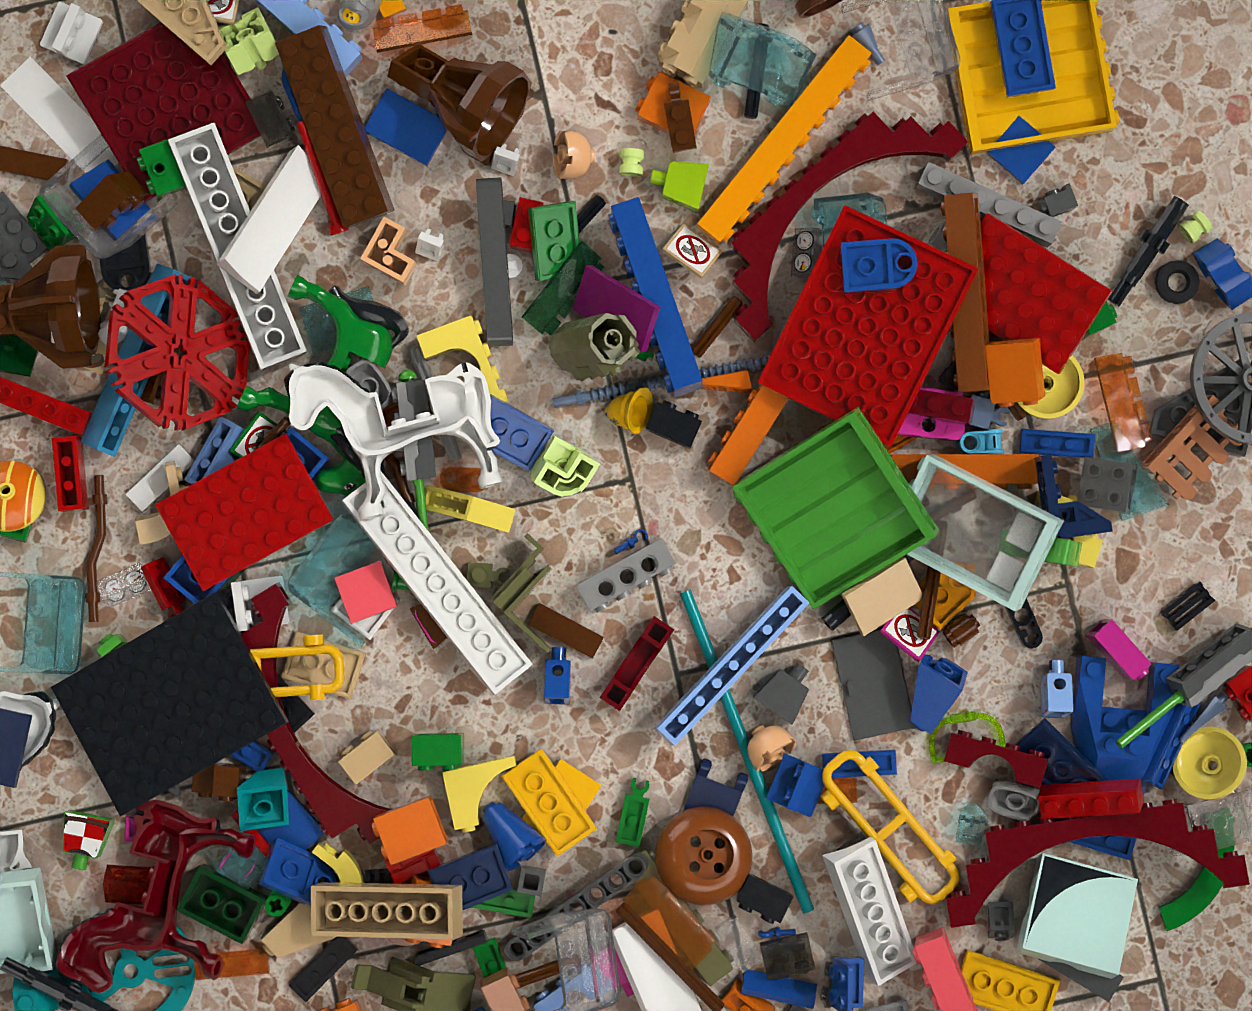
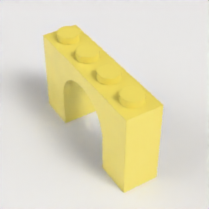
[417,316,508,402]

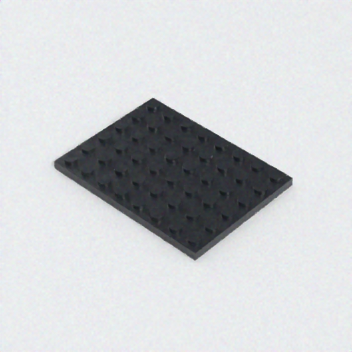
[51,592,289,816]

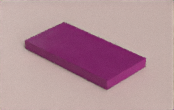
[573,265,660,352]

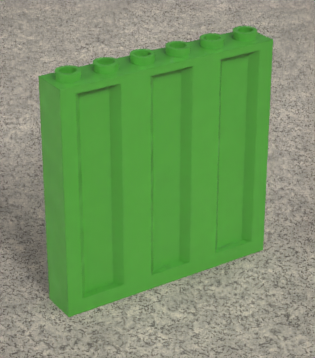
[732,407,939,609]

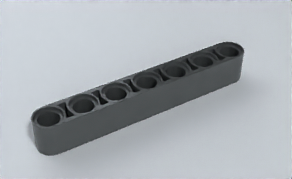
[476,177,513,347]
[505,852,649,961]

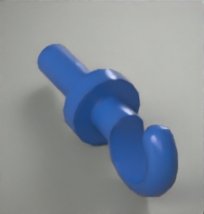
[614,529,648,554]
[758,927,796,939]

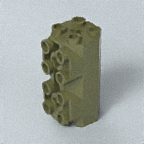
[549,313,640,382]

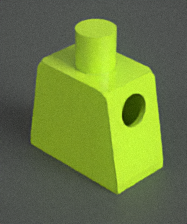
[650,161,709,212]

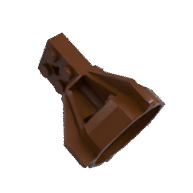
[387,43,534,165]
[0,244,101,369]

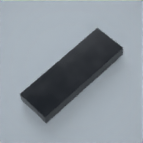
[414,930,488,966]
[289,937,358,1002]

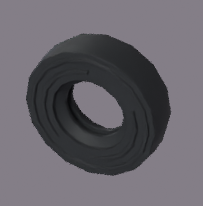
[1155,260,1200,304]

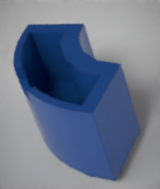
[1193,238,1252,310]

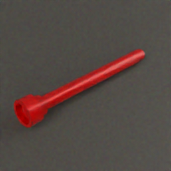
[297,121,349,236]

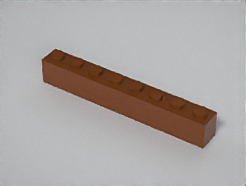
[941,192,990,393]

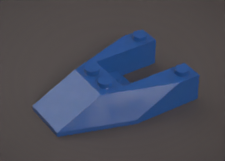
[1071,655,1180,796]

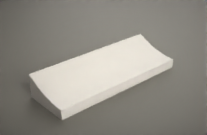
[217,145,321,294]
[822,837,917,986]
[608,909,701,1011]

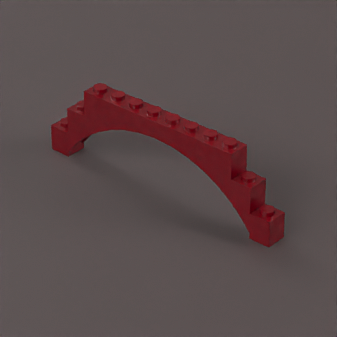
[730,111,968,342]
[241,582,392,844]
[946,799,1250,928]

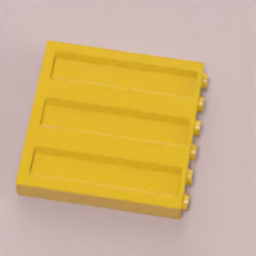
[945,0,1119,155]

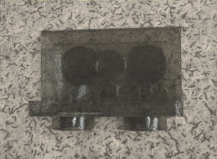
[759,932,816,980]

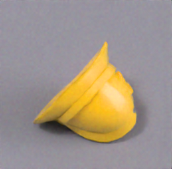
[604,387,653,434]

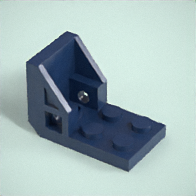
[1034,454,1113,538]

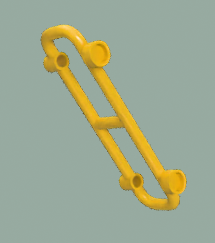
[250,634,345,700]
[820,750,960,904]

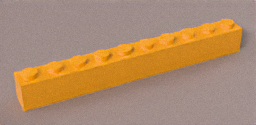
[697,35,871,245]

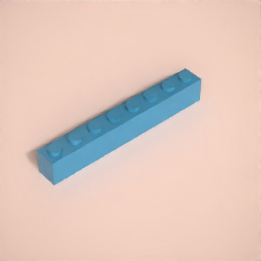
[80,263,191,457]

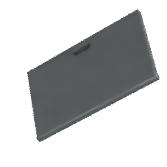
[832,630,916,741]

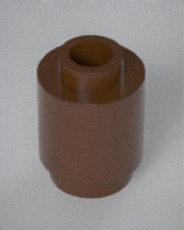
[943,613,980,648]

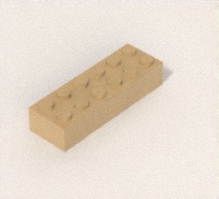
[311,882,463,939]

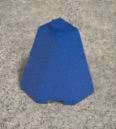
[910,654,968,734]

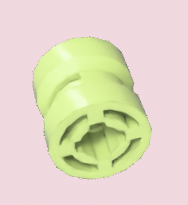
[619,148,644,177]
[1178,210,1213,244]

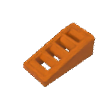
[702,370,752,393]

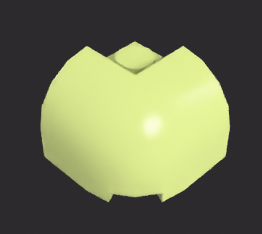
[531,435,600,497]

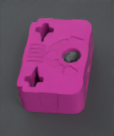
[898,388,965,441]

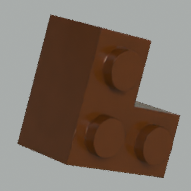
[76,171,148,230]
[191,762,246,801]

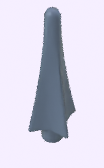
[1179,692,1229,743]

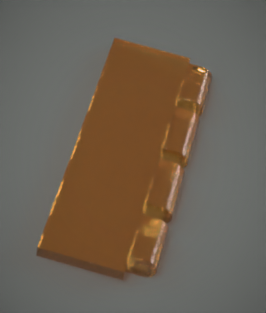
[373,4,472,53]
[1094,353,1152,452]
[623,875,716,970]

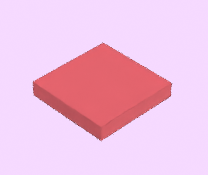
[334,561,398,624]

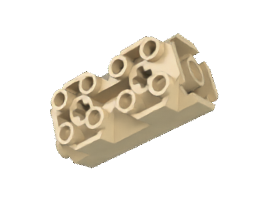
[657,0,748,89]

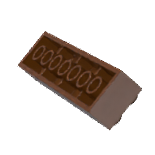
[275,25,395,228]

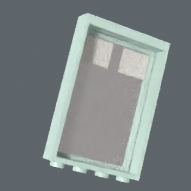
[907,454,1064,611]

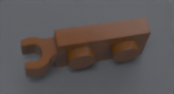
[664,83,697,153]

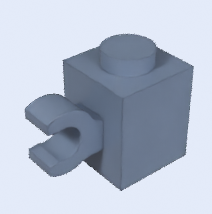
[965,392,1010,430]

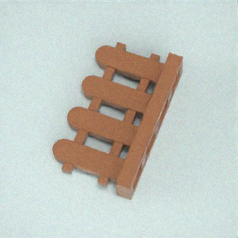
[1140,394,1242,500]

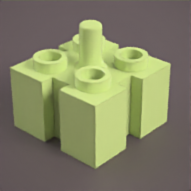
[219,7,279,75]

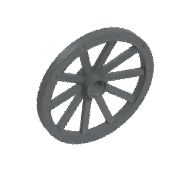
[1190,312,1252,445]

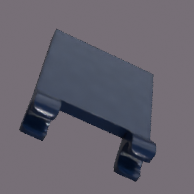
[683,758,748,816]

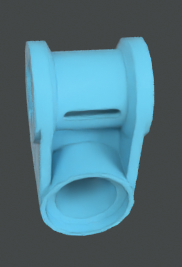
[956,429,1004,454]

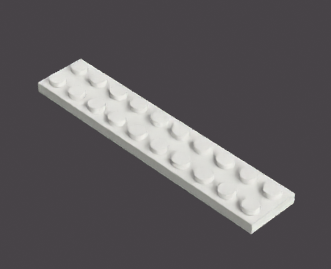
[341,472,533,695]

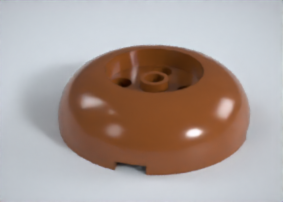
[655,806,753,906]

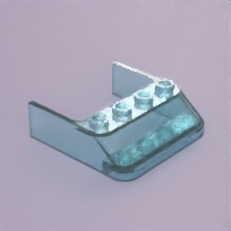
[288,514,377,647]
[0,572,86,674]

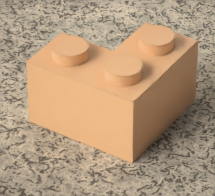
[360,216,417,286]

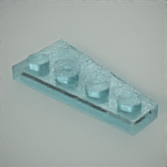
[1090,421,1169,521]

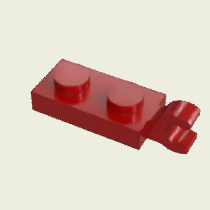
[140,557,185,619]

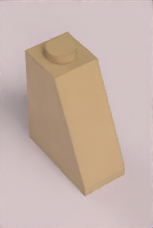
[261,903,335,958]

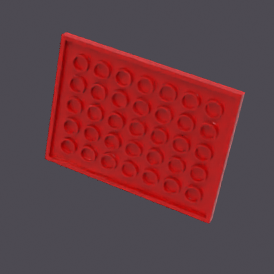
[757,205,979,447]

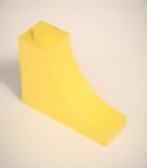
[425,485,516,533]
[442,755,517,833]

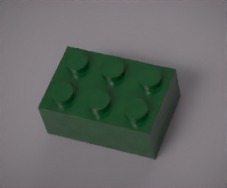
[176,864,268,944]

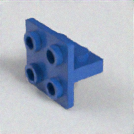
[766,754,824,817]

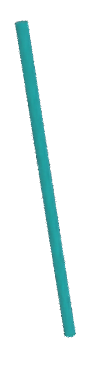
[680,590,814,914]

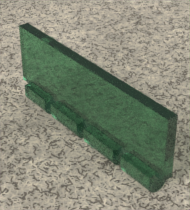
[522,241,605,336]

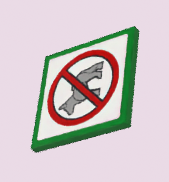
[229,411,287,458]

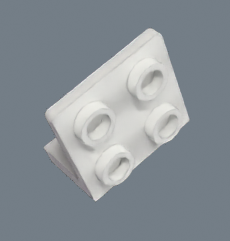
[231,576,290,631]

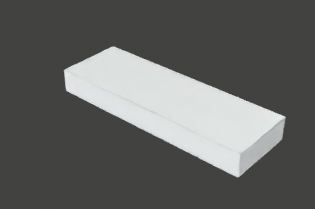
[126,444,195,512]

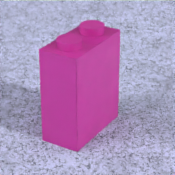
[1085,619,1151,680]

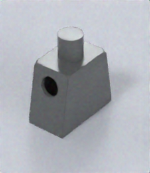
[753,663,809,725]

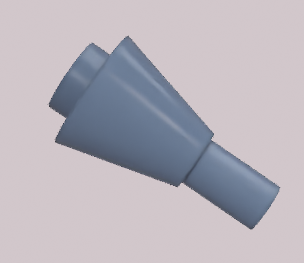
[851,22,885,66]

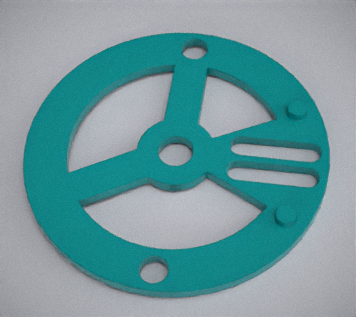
[66,907,196,1011]

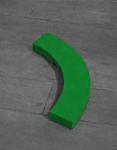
[1158,808,1235,931]

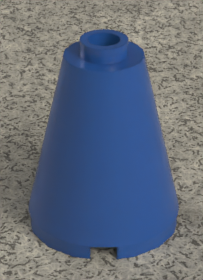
[482,802,546,872]

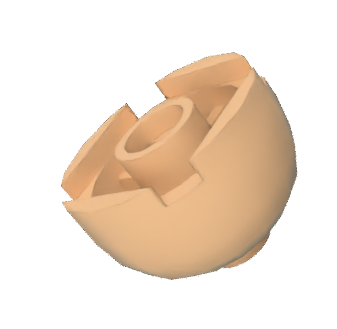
[553,130,595,179]
[747,725,797,772]

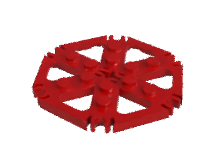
[104,274,250,431]

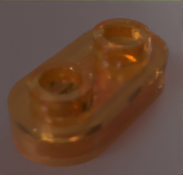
[440,467,486,493]

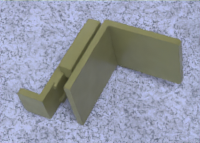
[490,533,552,653]
[351,956,476,1011]

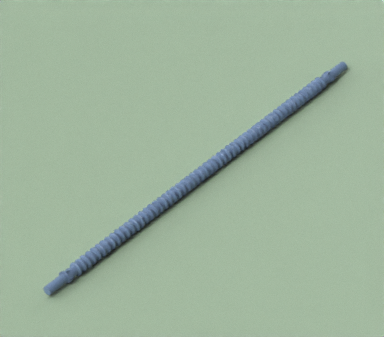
[552,329,950,408]

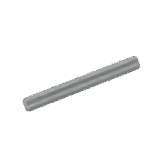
[409,346,462,462]

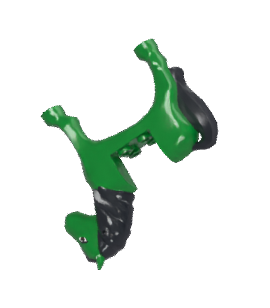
[237,275,409,497]

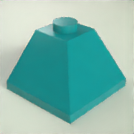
[237,768,289,831]
[12,962,67,1011]

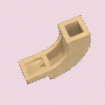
[135,461,190,545]

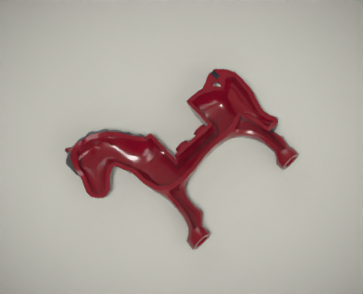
[56,799,256,993]

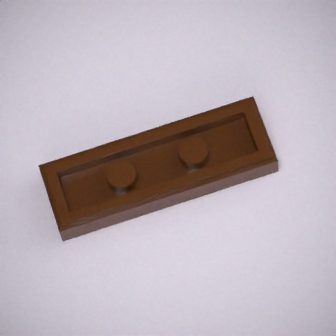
[0,146,69,184]
[528,603,604,659]

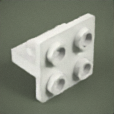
[40,2,103,64]

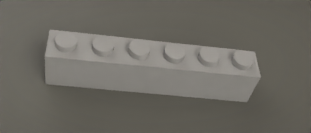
[915,162,1062,248]

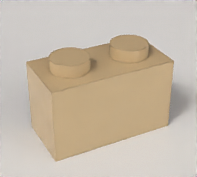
[338,730,396,785]

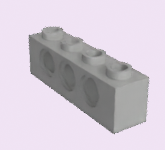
[576,538,676,613]

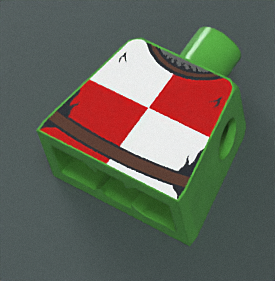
[63,810,115,870]

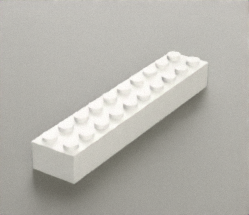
[168,123,307,371]

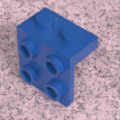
[829,957,864,1011]

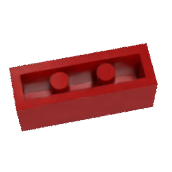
[52,436,89,512]

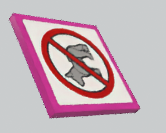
[880,607,940,662]

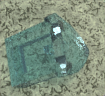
[956,803,988,846]

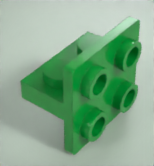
[27,192,85,250]

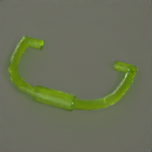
[929,711,1006,764]

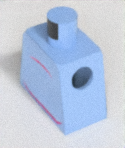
[1041,660,1073,718]

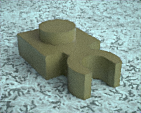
[467,562,509,588]

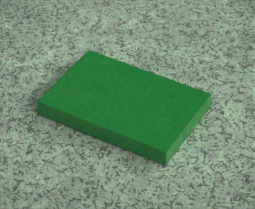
[528,201,582,281]

